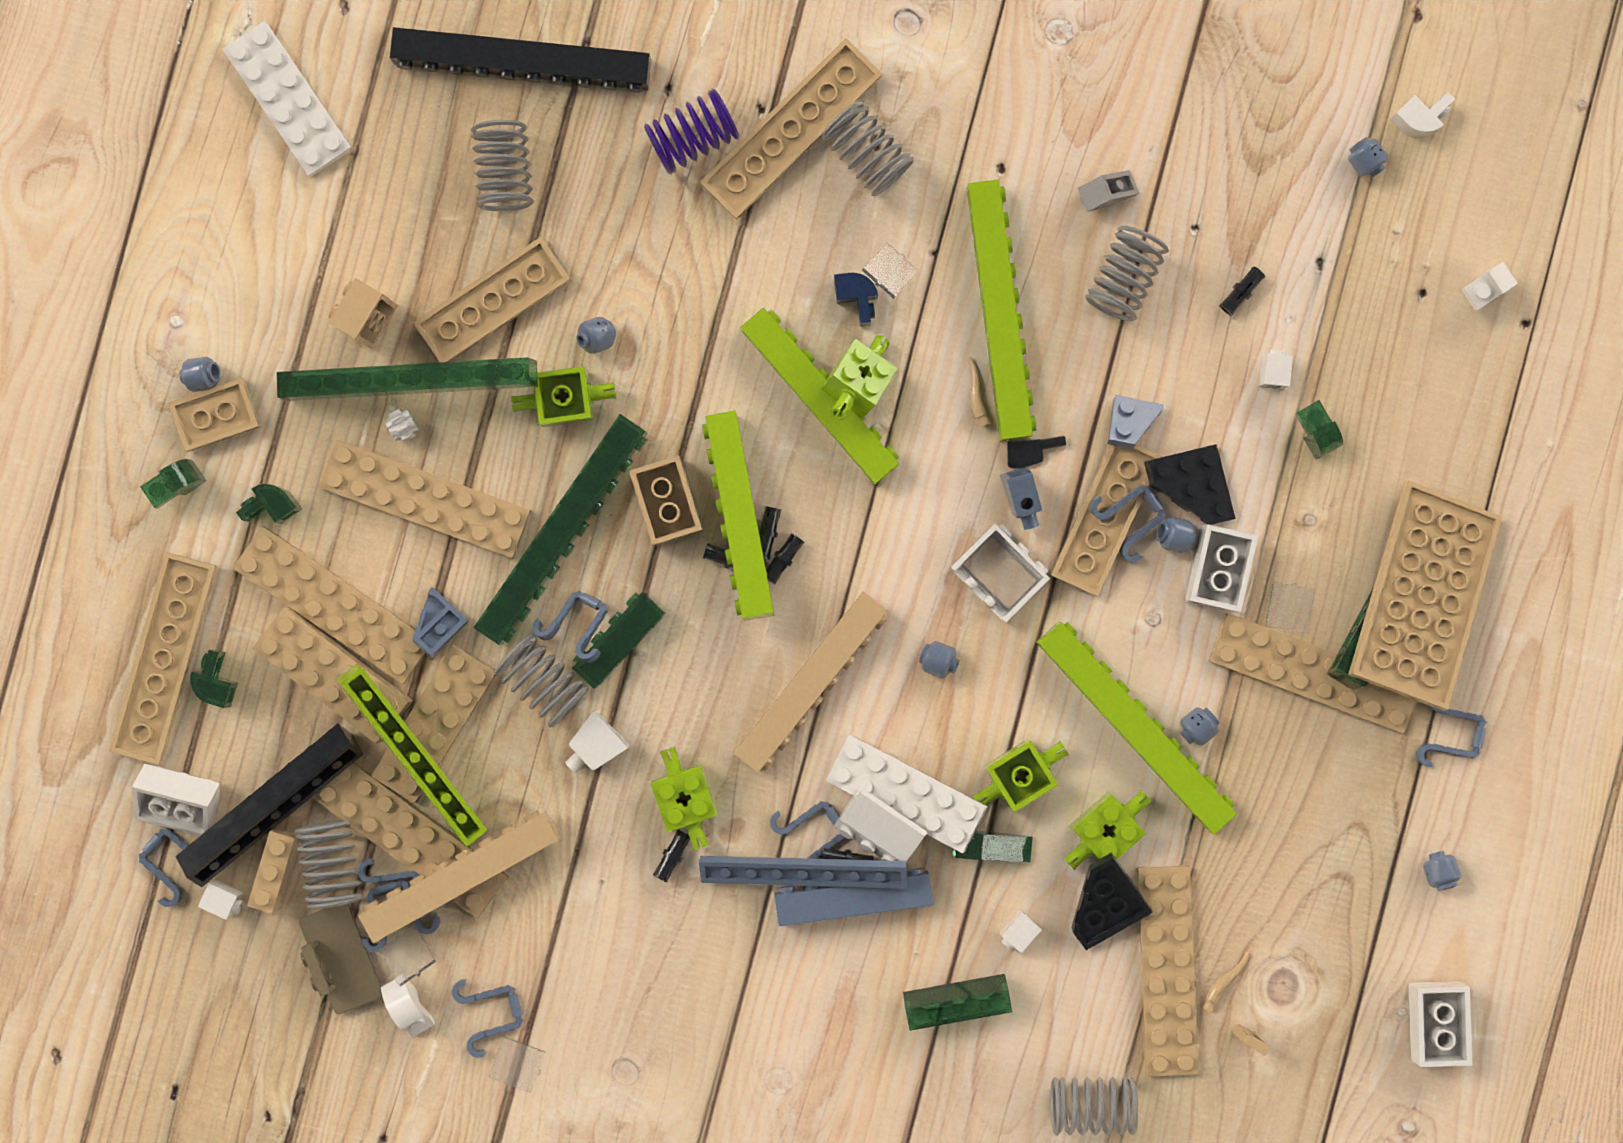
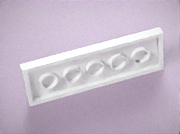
[223,21,353,178]
[826,735,987,853]

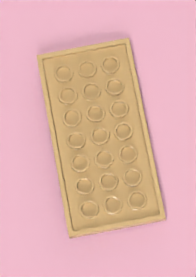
[1348,480,1502,711]

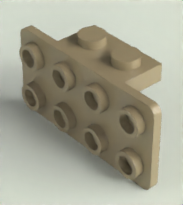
[299,904,382,1014]

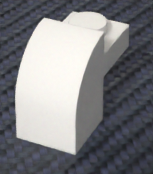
[1390,92,1455,137]
[1461,261,1518,311]
[381,975,435,1038]

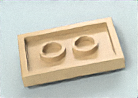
[168,378,260,452]

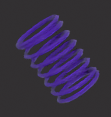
[644,88,739,175]

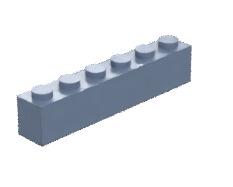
[775,868,934,926]

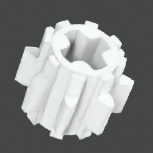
[385,409,419,441]

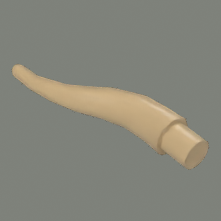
[968,357,991,427]
[1203,952,1250,1012]

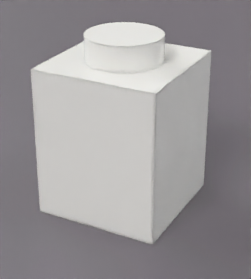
[1258,350,1293,389]
[198,880,244,920]
[999,909,1042,953]

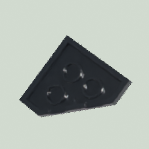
[1144,444,1236,525]
[1071,852,1153,950]

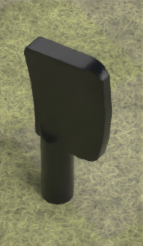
[1007,435,1066,468]

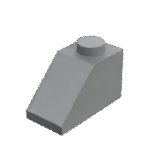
[1078,170,1139,212]

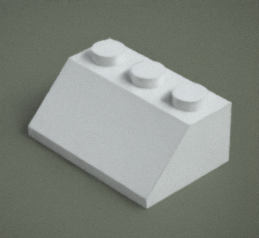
[132,764,220,836]
[834,788,927,861]

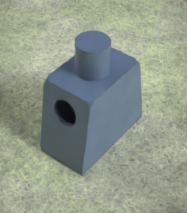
[1000,467,1042,530]

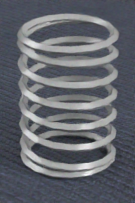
[822,101,914,196]
[471,120,534,211]
[1085,226,1169,321]
[494,635,589,728]
[294,819,363,910]
[1050,1077,1138,1136]

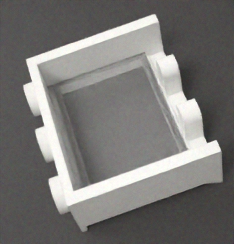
[950,524,1050,623]

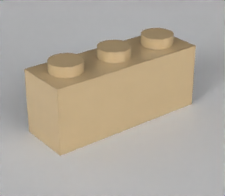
[247,828,301,914]

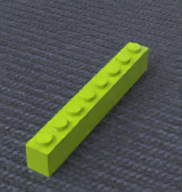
[740,307,899,485]
[702,410,775,621]
[336,664,488,846]

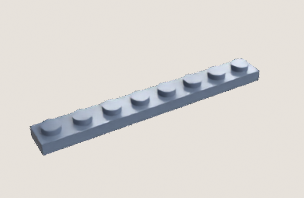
[699,856,908,889]

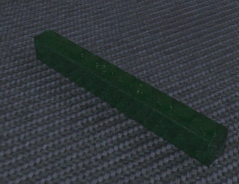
[276,357,538,401]
[473,414,648,645]

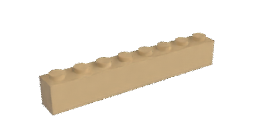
[733,591,888,773]
[358,810,561,943]

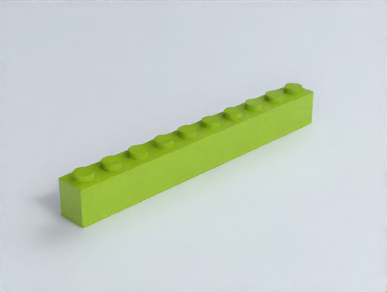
[966,179,1036,441]
[1036,622,1237,835]

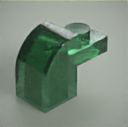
[1295,400,1343,460]
[140,459,206,509]
[236,484,302,524]
[190,649,238,708]

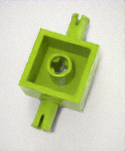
[821,335,898,420]
[511,366,616,427]
[972,739,1069,812]
[651,746,718,850]
[1064,790,1152,870]

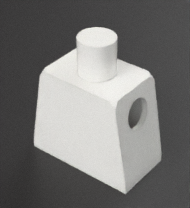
[565,710,630,773]

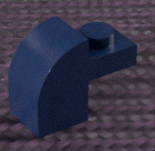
[834,272,878,327]

